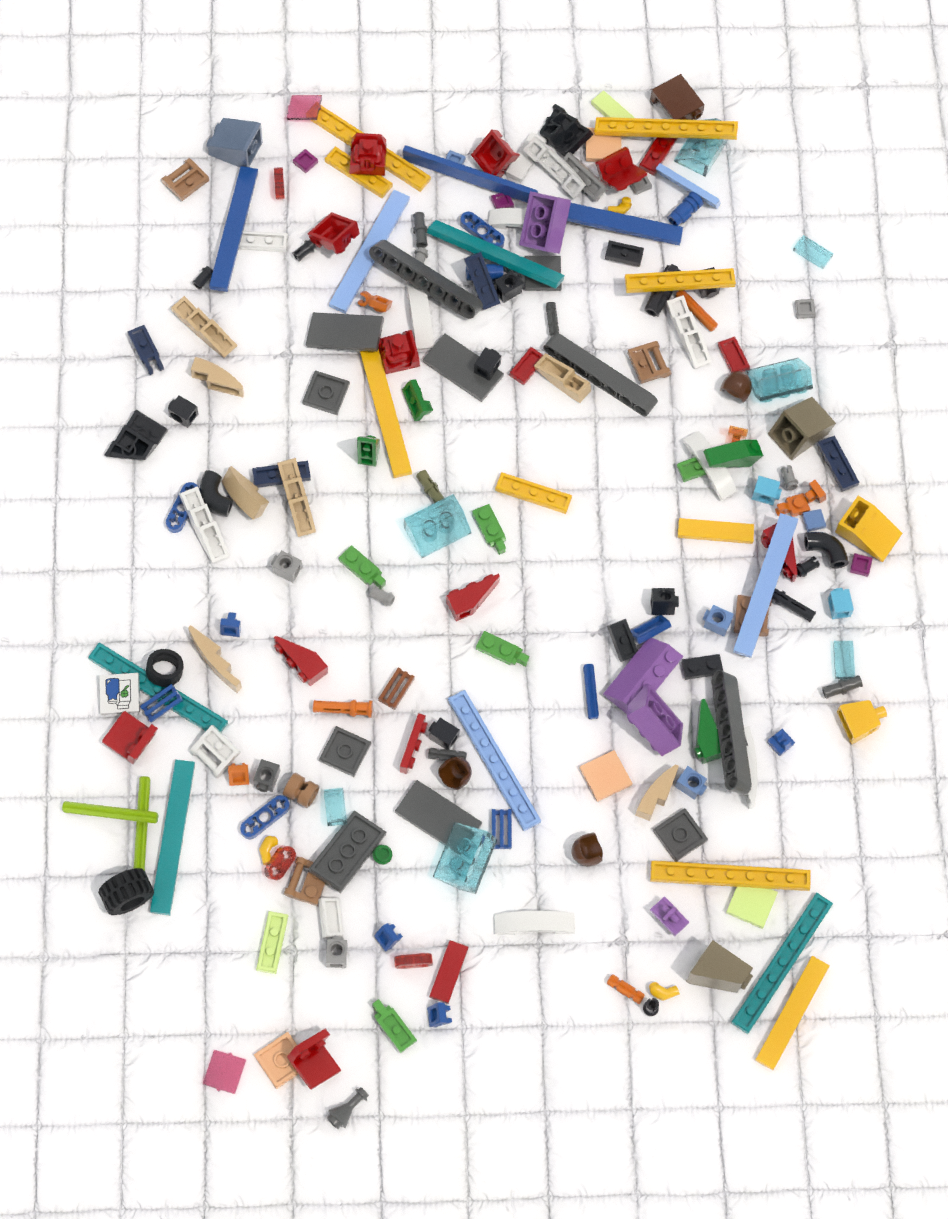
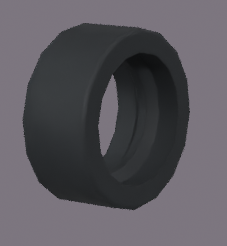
[146,649,184,687]

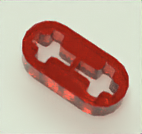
[274,167,285,199]
[264,846,296,880]
[394,953,433,969]

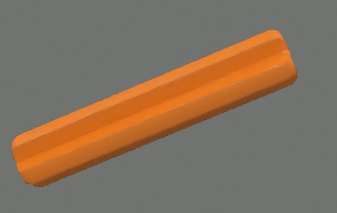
[676,290,718,332]

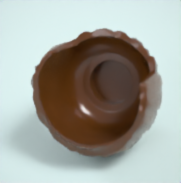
[720,371,752,403]
[438,757,472,790]
[571,832,603,867]

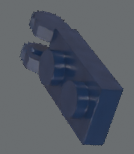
[127,325,164,375]

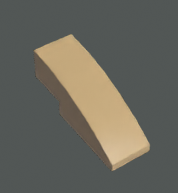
[534,353,591,403]
[191,357,244,398]
[222,466,269,520]
[635,764,679,821]

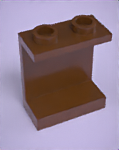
[650,74,705,120]

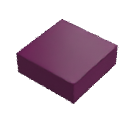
[293,149,318,173]
[491,193,514,209]
[850,553,873,577]

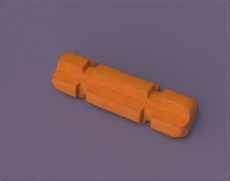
[607,974,645,1004]

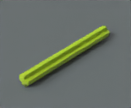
[133,776,150,871]
[62,801,159,824]

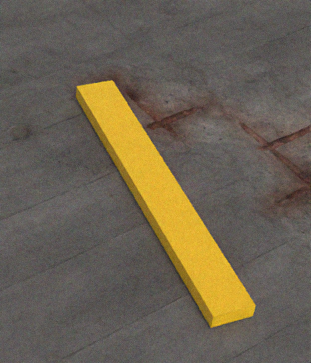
[306,103,431,192]
[594,117,738,140]
[359,349,412,478]
[650,861,811,891]

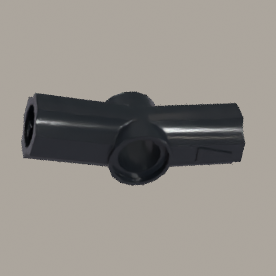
[644,264,681,317]

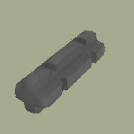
[546,302,559,336]
[428,748,467,761]

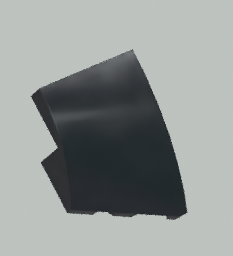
[539,104,593,156]
[104,410,169,460]

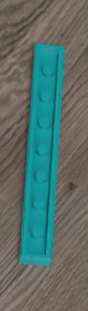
[427,220,565,289]
[88,642,228,733]
[150,759,195,916]
[731,892,833,1034]

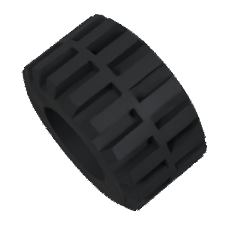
[98,868,154,915]

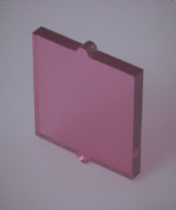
[287,95,322,120]
[203,1050,246,1094]

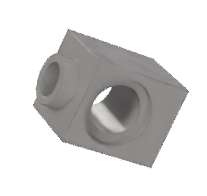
[271,550,302,583]
[326,936,348,968]

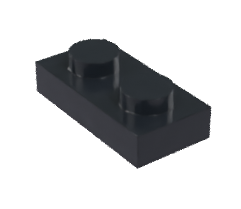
[605,240,644,267]
[607,619,638,662]
[681,654,723,680]

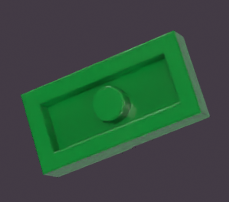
[402,379,433,421]

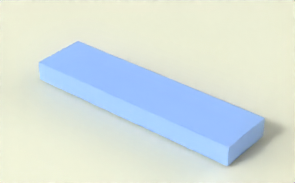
[656,163,720,209]

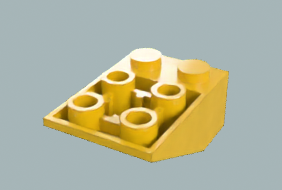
[835,495,903,562]

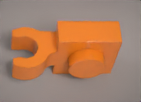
[358,291,393,312]
[775,493,810,517]

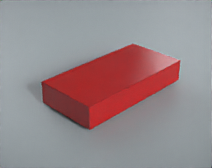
[718,336,750,373]
[509,347,543,385]

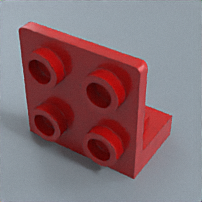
[595,147,647,191]
[102,711,158,765]
[287,1028,341,1090]

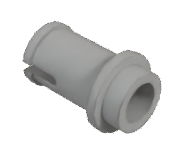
[414,247,428,264]
[780,465,798,490]
[369,586,395,606]

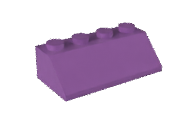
[603,638,684,714]

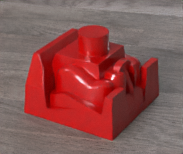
[471,129,520,178]
[349,133,387,176]
[307,212,360,254]
[378,330,420,375]

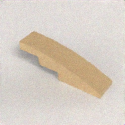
[171,296,238,358]
[277,458,316,537]
[188,625,242,693]

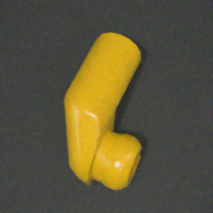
[608,197,632,214]
[259,836,278,865]
[649,982,680,1001]

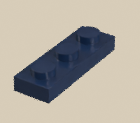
[463,252,501,310]
[817,435,860,492]
[252,460,311,488]

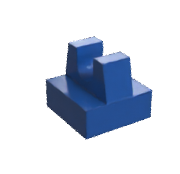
[220,612,241,637]
[767,728,795,756]
[374,923,403,952]
[427,1002,452,1027]

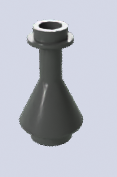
[327,1087,369,1129]

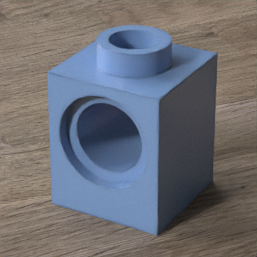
[702,605,734,637]
[675,766,707,800]

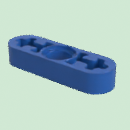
[460,211,505,248]
[166,482,199,533]
[240,795,290,840]

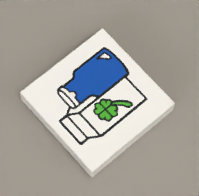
[99,673,140,715]

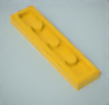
[325,146,393,199]
[495,472,572,514]
[678,518,754,544]

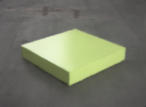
[726,887,778,929]

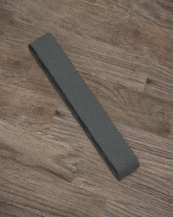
[369,240,483,319]
[543,332,658,416]
[711,670,752,795]

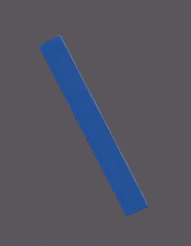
[403,145,538,203]
[209,166,259,292]
[567,203,683,246]

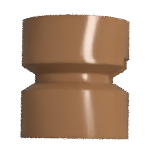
[283,773,320,808]

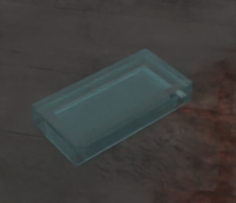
[793,235,833,269]
[833,641,855,679]
[324,788,347,826]

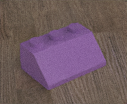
[519,191,571,254]
[627,683,683,756]

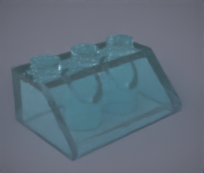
[674,118,729,177]
[746,358,813,402]
[404,494,471,558]
[433,822,498,894]

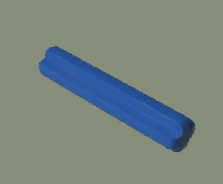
[583,664,599,719]

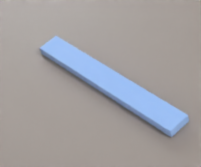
[329,190,410,314]
[733,513,798,658]
[448,690,541,831]

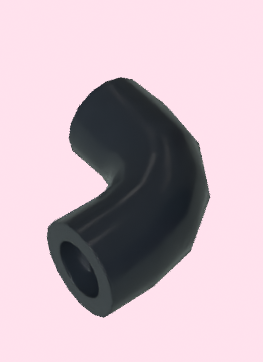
[199,470,233,517]
[804,532,849,569]

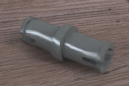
[413,212,428,248]
[822,675,863,699]

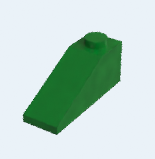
[357,435,380,467]
[703,440,764,467]
[694,699,721,764]

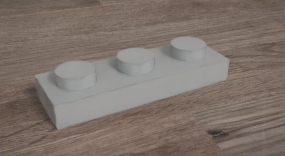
[563,152,608,201]

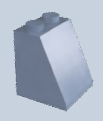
[206,118,263,167]

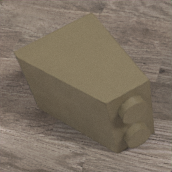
[768,397,836,460]
[686,940,753,993]

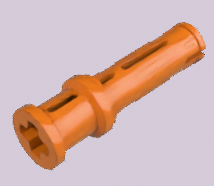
[313,699,373,718]

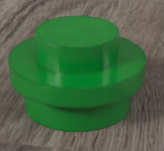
[373,845,393,865]

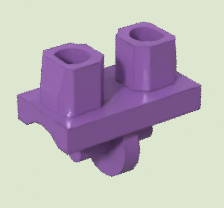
[650,896,689,937]

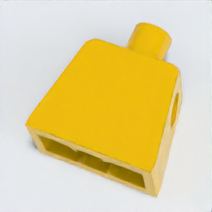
[837,700,887,745]

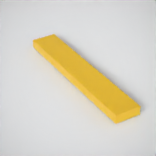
[624,268,736,293]
[755,956,830,1070]

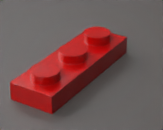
[400,713,428,774]

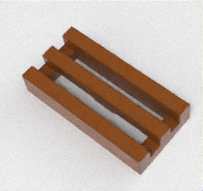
[378,667,415,710]

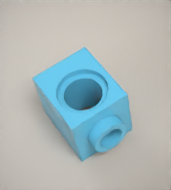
[752,476,782,506]
[827,588,854,619]

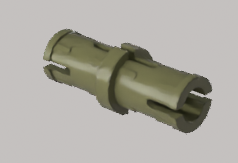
[416,470,446,507]

